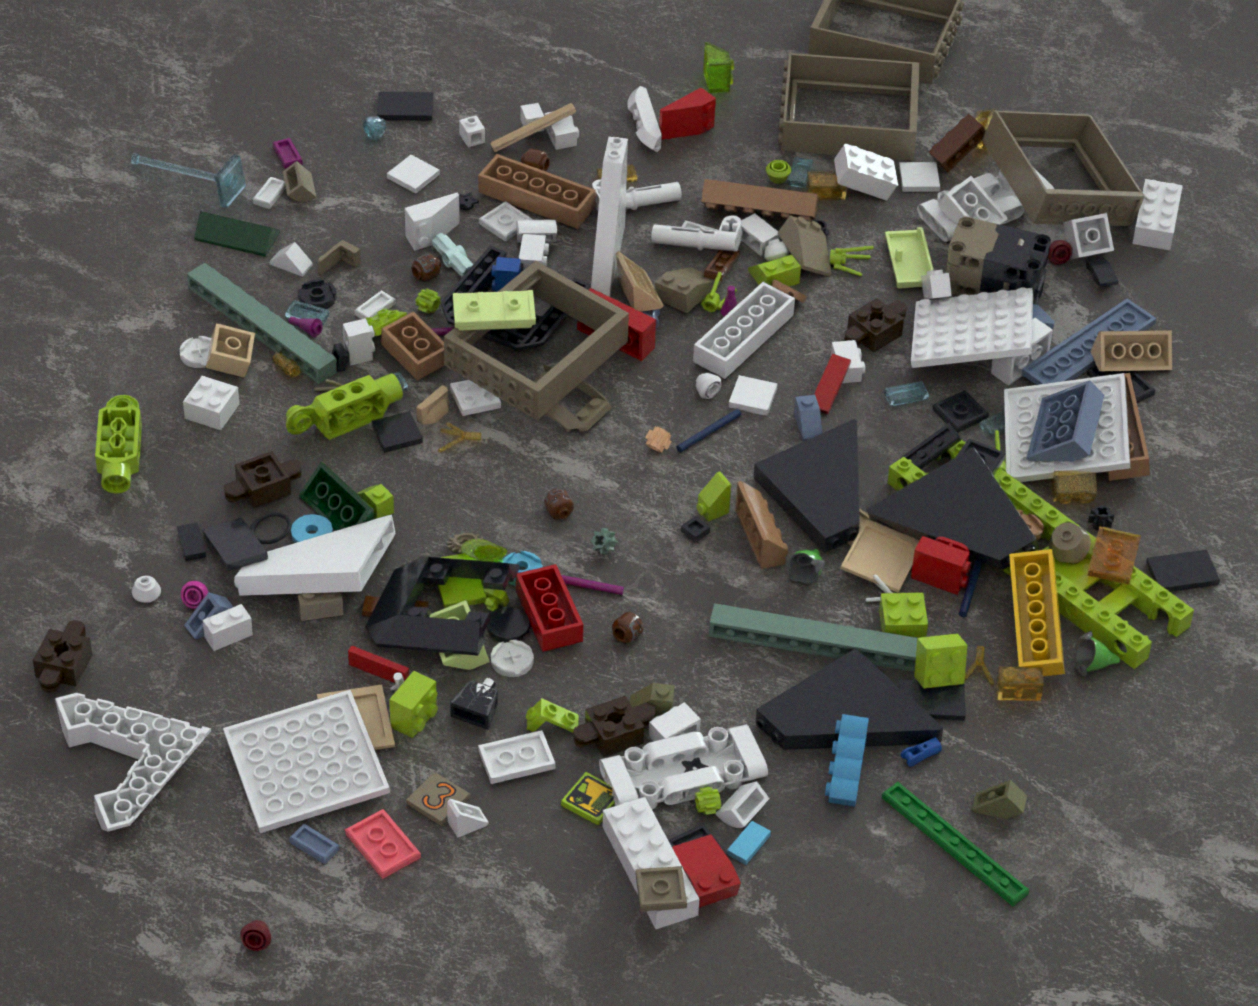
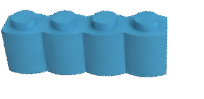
[825,714,869,807]

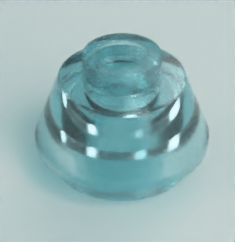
[363,116,386,140]

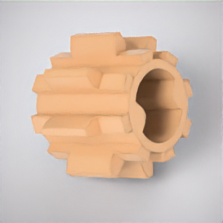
[645,426,672,453]

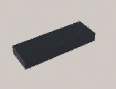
[900,422,962,469]

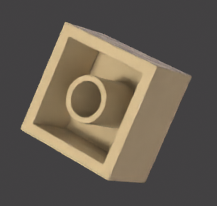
[206,323,255,378]

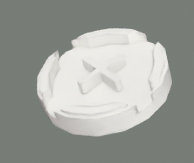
[180,336,211,368]
[491,640,534,677]

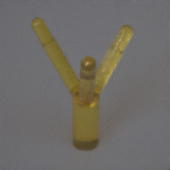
[438,422,481,452]
[965,646,994,685]

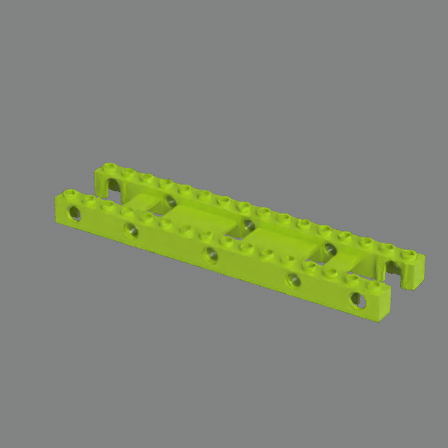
[887,440,1194,669]

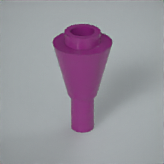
[720,286,738,317]
[288,316,323,337]

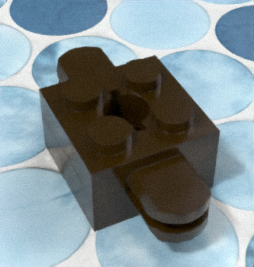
[844,298,907,352]
[224,451,302,508]
[33,620,93,693]
[573,696,656,757]

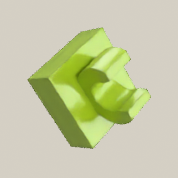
[484,589,510,612]

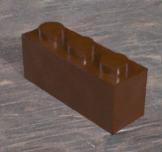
[929,114,986,173]

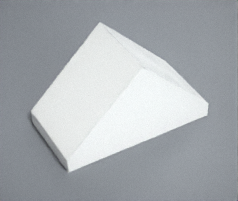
[270,242,313,277]
[447,799,489,838]

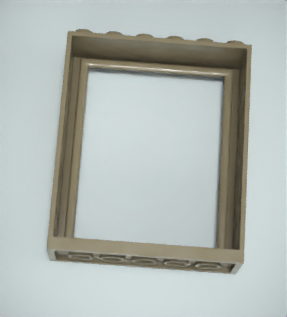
[808,0,965,84]
[778,53,919,161]
[982,111,1145,226]
[444,261,629,420]

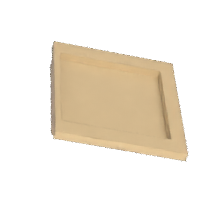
[840,519,920,593]
[317,685,395,750]

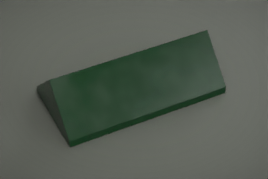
[194,211,280,257]
[299,462,374,531]

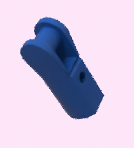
[900,737,942,767]

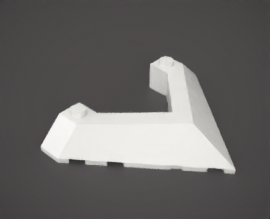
[55,693,211,832]

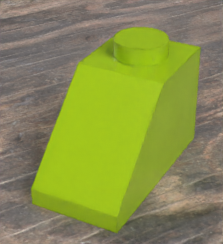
[697,472,731,522]
[357,484,394,519]

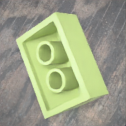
[430,600,490,670]

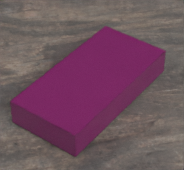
[273,138,303,169]

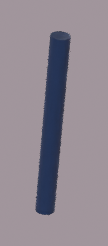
[676,409,741,453]
[959,560,983,617]

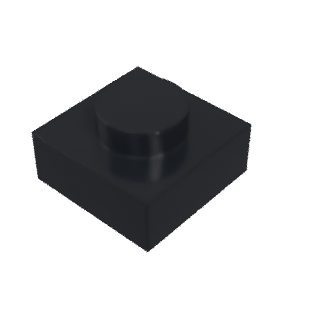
[332,343,349,372]
[681,516,710,542]

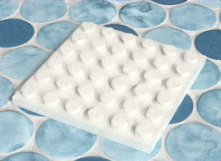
[911,288,1033,368]
[1004,373,1130,482]
[223,690,390,833]

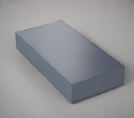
[289,824,339,864]

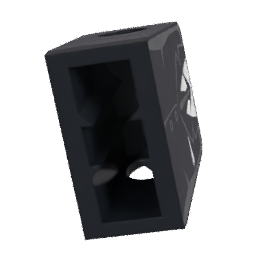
[450,678,498,730]

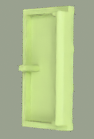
[885,227,934,288]
[453,290,536,331]

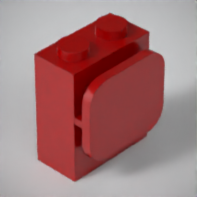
[911,536,971,595]

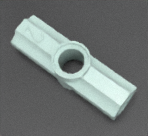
[432,233,473,278]

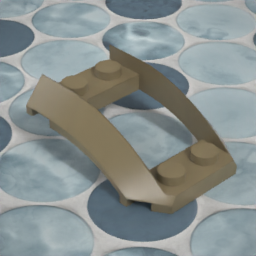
[533,365,611,433]

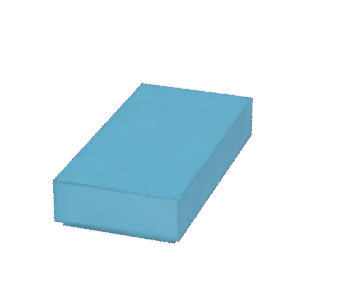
[727,821,771,865]

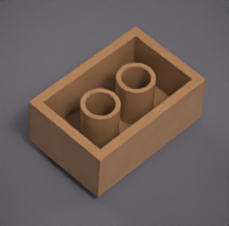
[381,311,445,381]

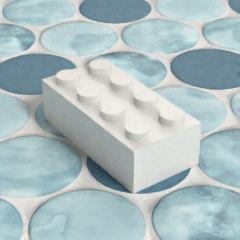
[1133,179,1183,250]

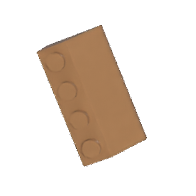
[735,481,788,569]

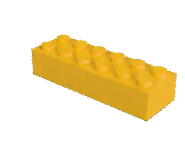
[1009,549,1065,679]

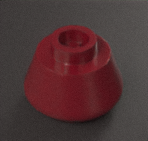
[1048,240,1073,265]
[240,920,272,951]

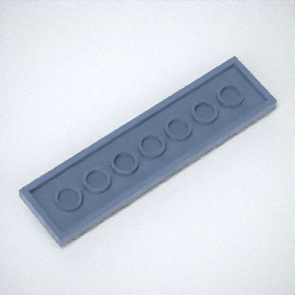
[1021,299,1156,385]

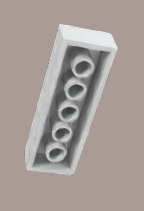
[693,282,795,379]
[603,797,699,929]

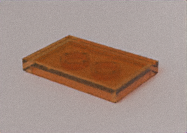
[1087,526,1141,585]

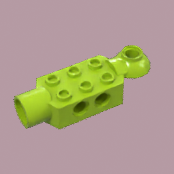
[286,373,403,440]
[95,395,142,494]

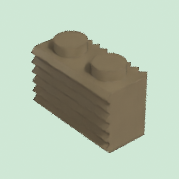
[297,592,344,621]

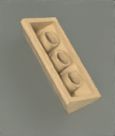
[616,251,664,312]
[1090,330,1172,371]

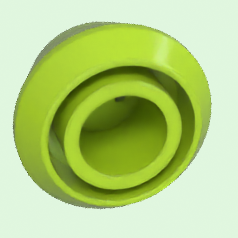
[766,160,791,184]

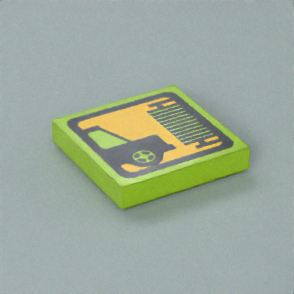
[561,772,615,826]

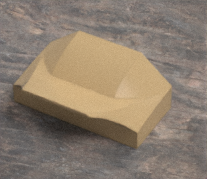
[416,385,449,425]

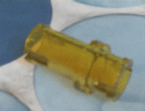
[272,352,300,377]

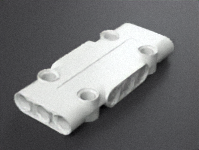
[917,169,1054,242]
[599,724,768,809]

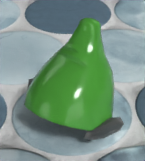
[788,549,825,584]
[1075,631,1120,677]

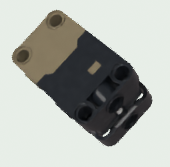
[946,216,1051,305]

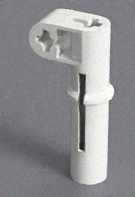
[592,179,682,211]
[651,216,742,251]

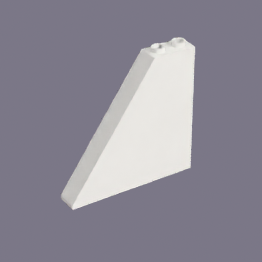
[591,137,628,297]
[234,515,396,596]

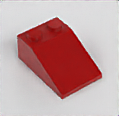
[659,88,716,140]
[672,834,741,908]

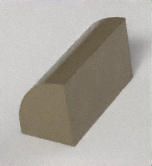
[283,161,316,202]

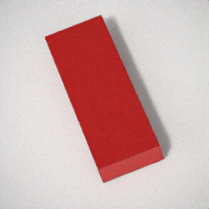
[814,353,851,414]
[348,646,409,683]

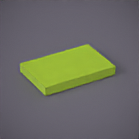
[437,552,486,609]

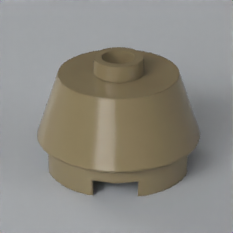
[1049,523,1091,564]

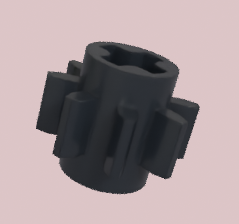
[1088,506,1115,531]

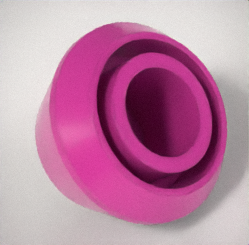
[181,581,209,610]

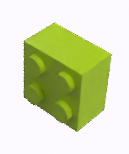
[879,593,928,638]
[914,634,968,688]
[389,671,438,738]

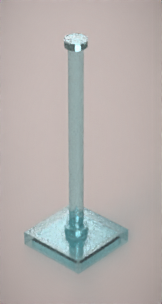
[131,153,246,208]

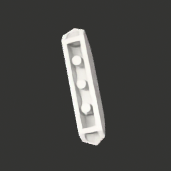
[628,86,661,152]

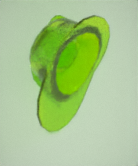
[461,539,507,563]

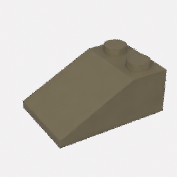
[777,216,831,277]
[655,267,722,313]

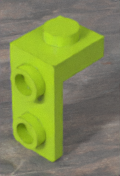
[526,698,579,733]

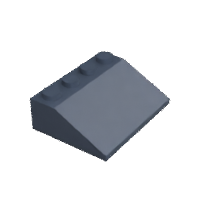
[1026,380,1104,462]

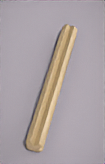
[491,103,576,152]

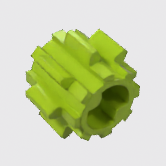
[415,289,441,314]
[695,787,721,815]

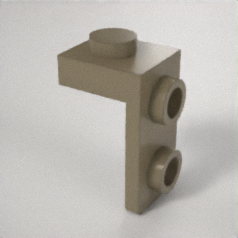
[317,240,361,275]

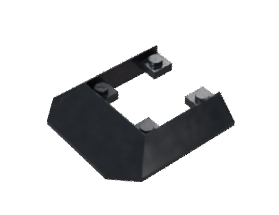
[441,246,591,350]
[365,557,520,656]

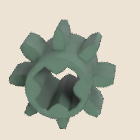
[590,528,618,555]

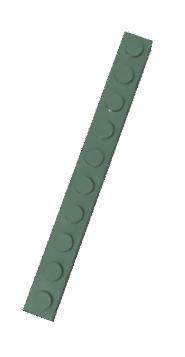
[187,263,337,384]
[709,603,917,672]

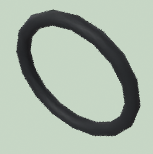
[250,512,292,544]

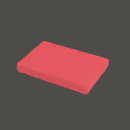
[345,809,421,879]

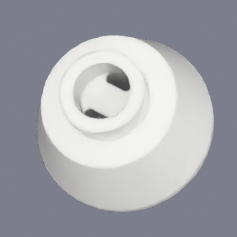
[764,238,790,261]
[696,373,721,399]
[132,576,161,603]

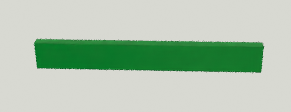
[882,782,1029,906]

